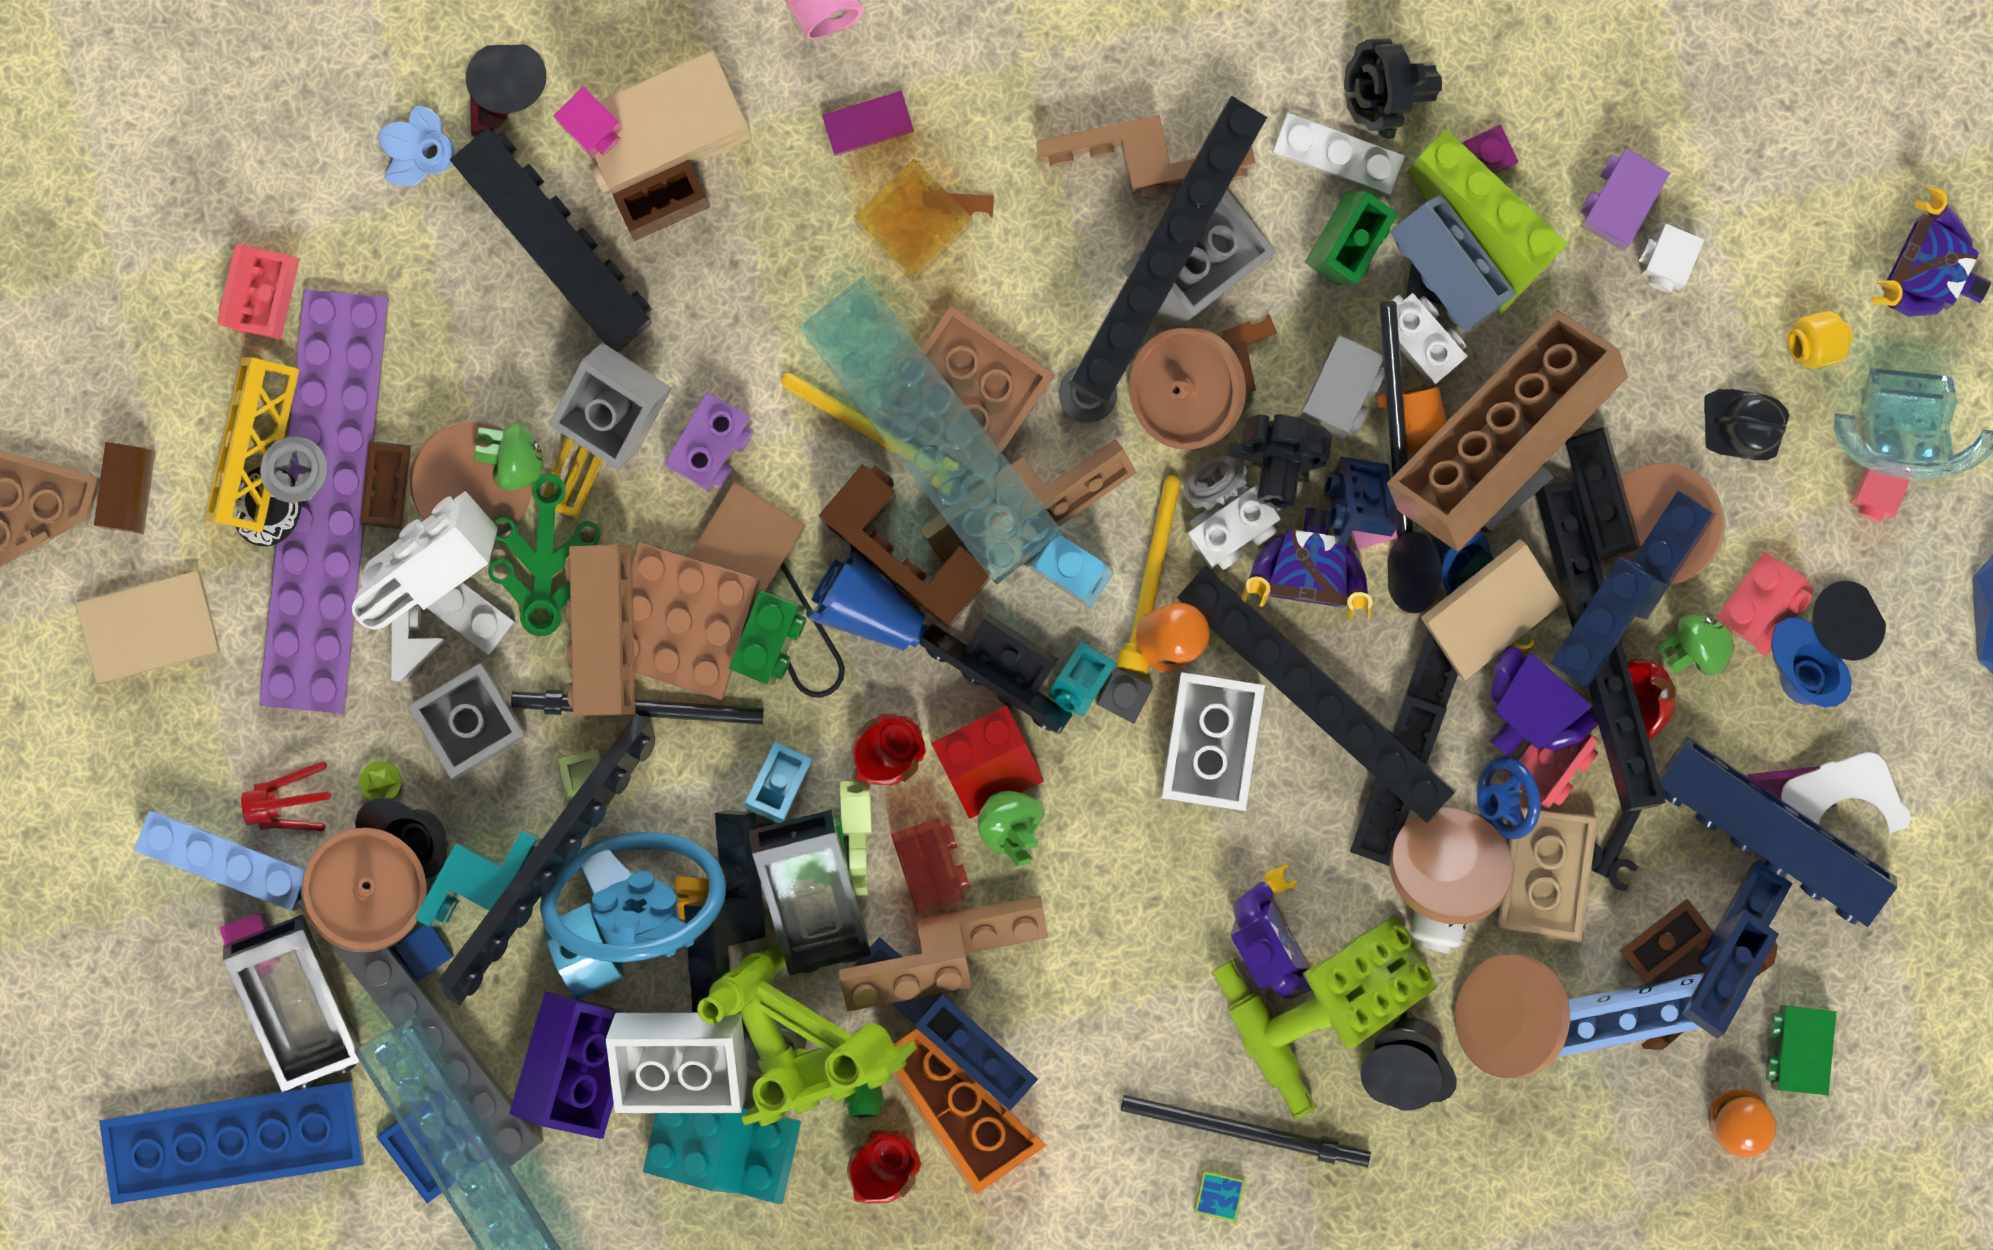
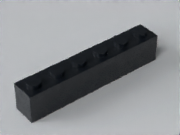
[449,128,652,352]

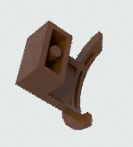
[1619,899,1778,1050]

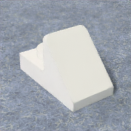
[391,606,446,682]

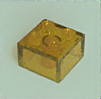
[853,159,973,283]

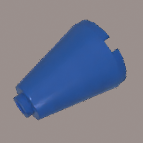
[806,545,927,651]

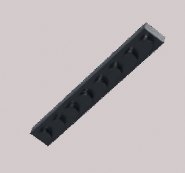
[1068,96,1267,404]
[1535,482,1666,812]
[1177,566,1456,823]
[438,713,656,1006]

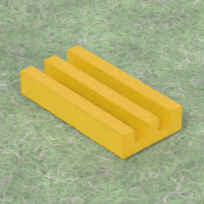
[542,436,603,520]

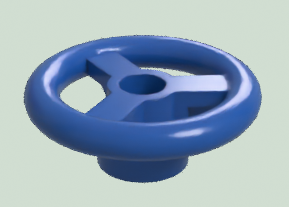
[1477,756,1541,839]

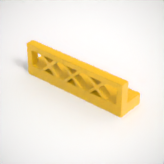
[204,357,300,533]

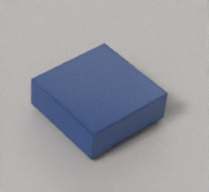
[394,925,454,981]

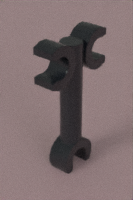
[1591,809,1643,891]

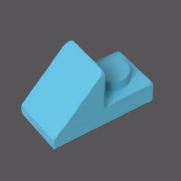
[743,742,813,823]

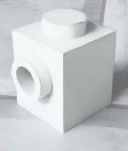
[1639,224,1704,293]

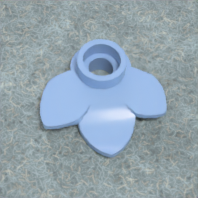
[378,105,455,186]

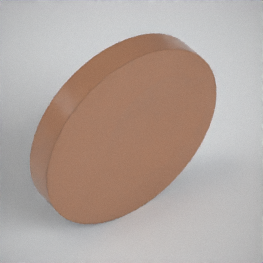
[1129,327,1246,450]
[410,420,532,536]
[1611,463,1725,585]
[1389,808,1513,924]
[301,828,427,952]
[1455,955,1570,1078]

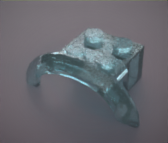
[1834,368,1993,480]

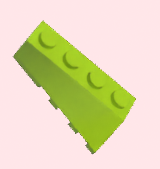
[1407,129,1568,314]

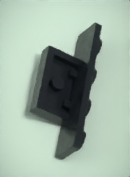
[919,614,1072,734]

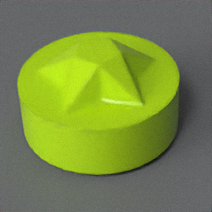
[359,761,403,800]

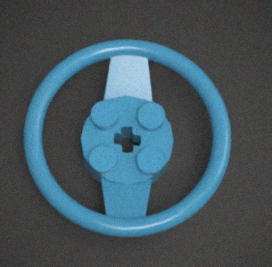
[540,832,726,962]

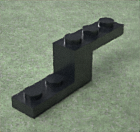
[684,810,766,1013]

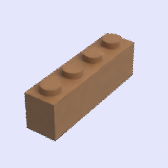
[565,544,635,716]

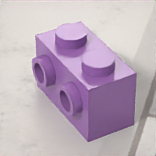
[1579,148,1670,251]
[664,392,754,492]

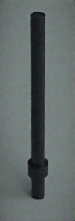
[1379,301,1414,540]
[511,689,764,725]
[1121,1095,1371,1168]

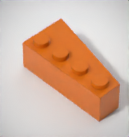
[891,1028,1047,1194]

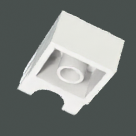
[352,491,498,630]

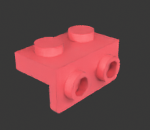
[217,243,300,340]
[1716,552,1814,657]
[1504,735,1599,808]

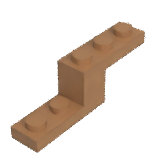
[1036,115,1256,199]
[920,439,1137,562]
[838,896,1048,1012]

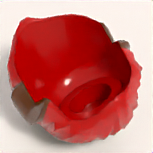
[1627,658,1676,740]
[851,713,926,786]
[847,1130,922,1204]

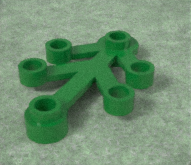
[488,473,600,636]

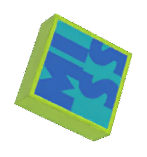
[1194,1171,1245,1222]

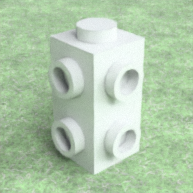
[1378,293,1468,388]
[1186,485,1281,570]

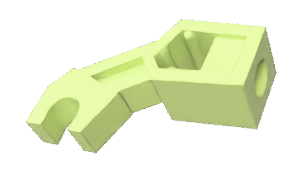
[840,781,872,896]

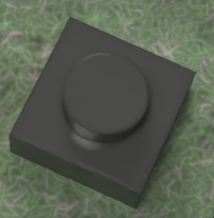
[1097,667,1153,724]

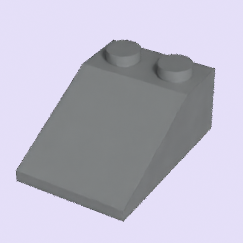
[1120,190,1276,330]

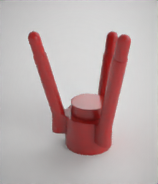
[241,762,331,831]

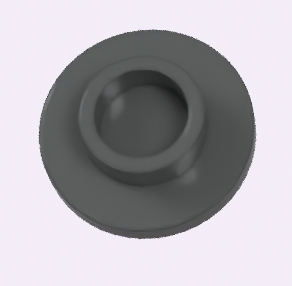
[1059,367,1117,423]

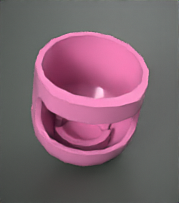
[785,0,864,39]

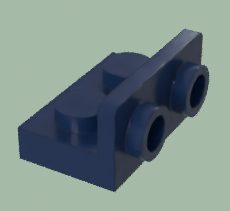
[1324,456,1398,546]

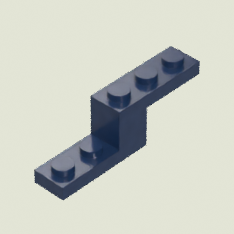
[1551,490,1716,687]
[1682,860,1793,1039]
[853,936,1038,1111]

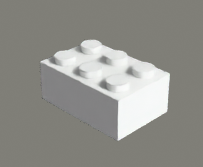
[1160,672,1265,811]
[606,1013,749,1113]

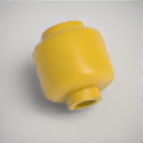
[1787,311,1853,369]

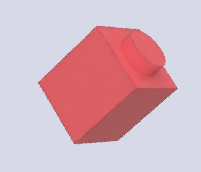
[1850,454,1914,523]

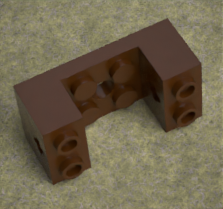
[818,464,992,629]

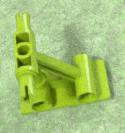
[1211,915,1437,1120]
[697,945,917,1126]

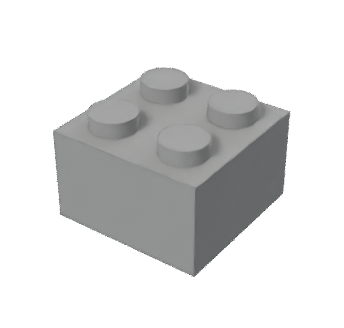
[1299,335,1385,440]
[549,343,672,470]
[408,663,529,780]

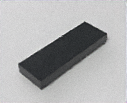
[1565,427,1641,560]

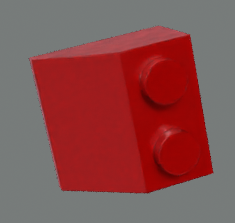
[931,705,1044,820]

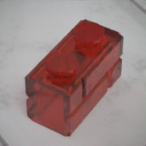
[891,818,970,914]

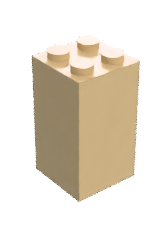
[581,50,752,196]

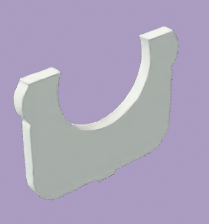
[1781,752,1910,834]

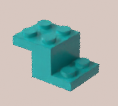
[414,831,542,927]
[642,1106,801,1204]

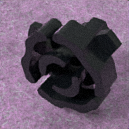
[1344,38,1442,139]
[1228,414,1333,509]

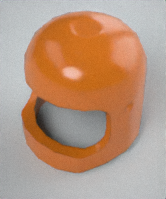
[1375,386,1447,453]
[1136,603,1210,673]
[1709,1088,1776,1158]

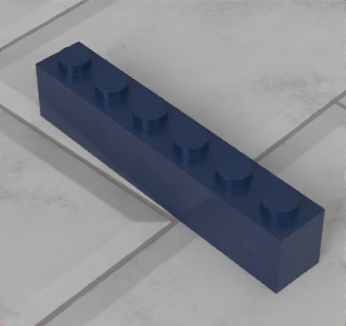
[1658,736,1897,927]

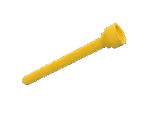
[781,373,962,493]
[1115,475,1181,674]

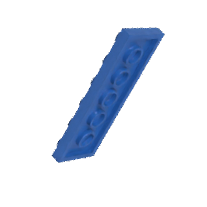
[99,1081,365,1204]

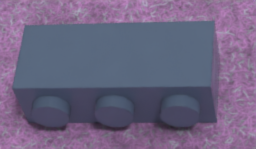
[1389,194,1517,333]

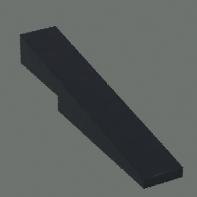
[1350,629,1458,866]

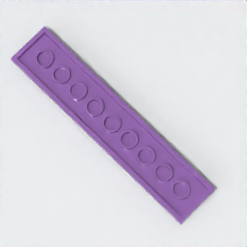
[259,289,389,714]

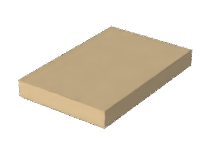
[1421,539,1563,681]
[76,570,220,684]
[1497,806,1598,942]

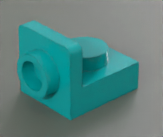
[1048,641,1116,717]

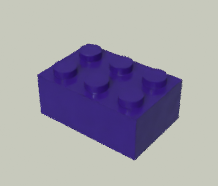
[509,991,626,1139]

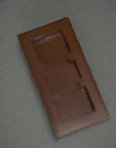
[360,441,411,530]

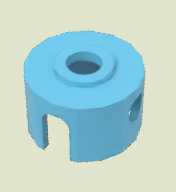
[543,903,625,999]

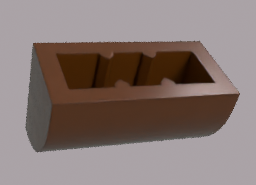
[612,160,710,242]
[94,442,155,534]

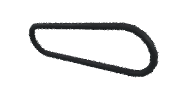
[781,563,845,698]

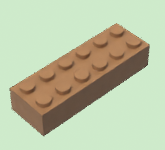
[1387,310,1628,552]

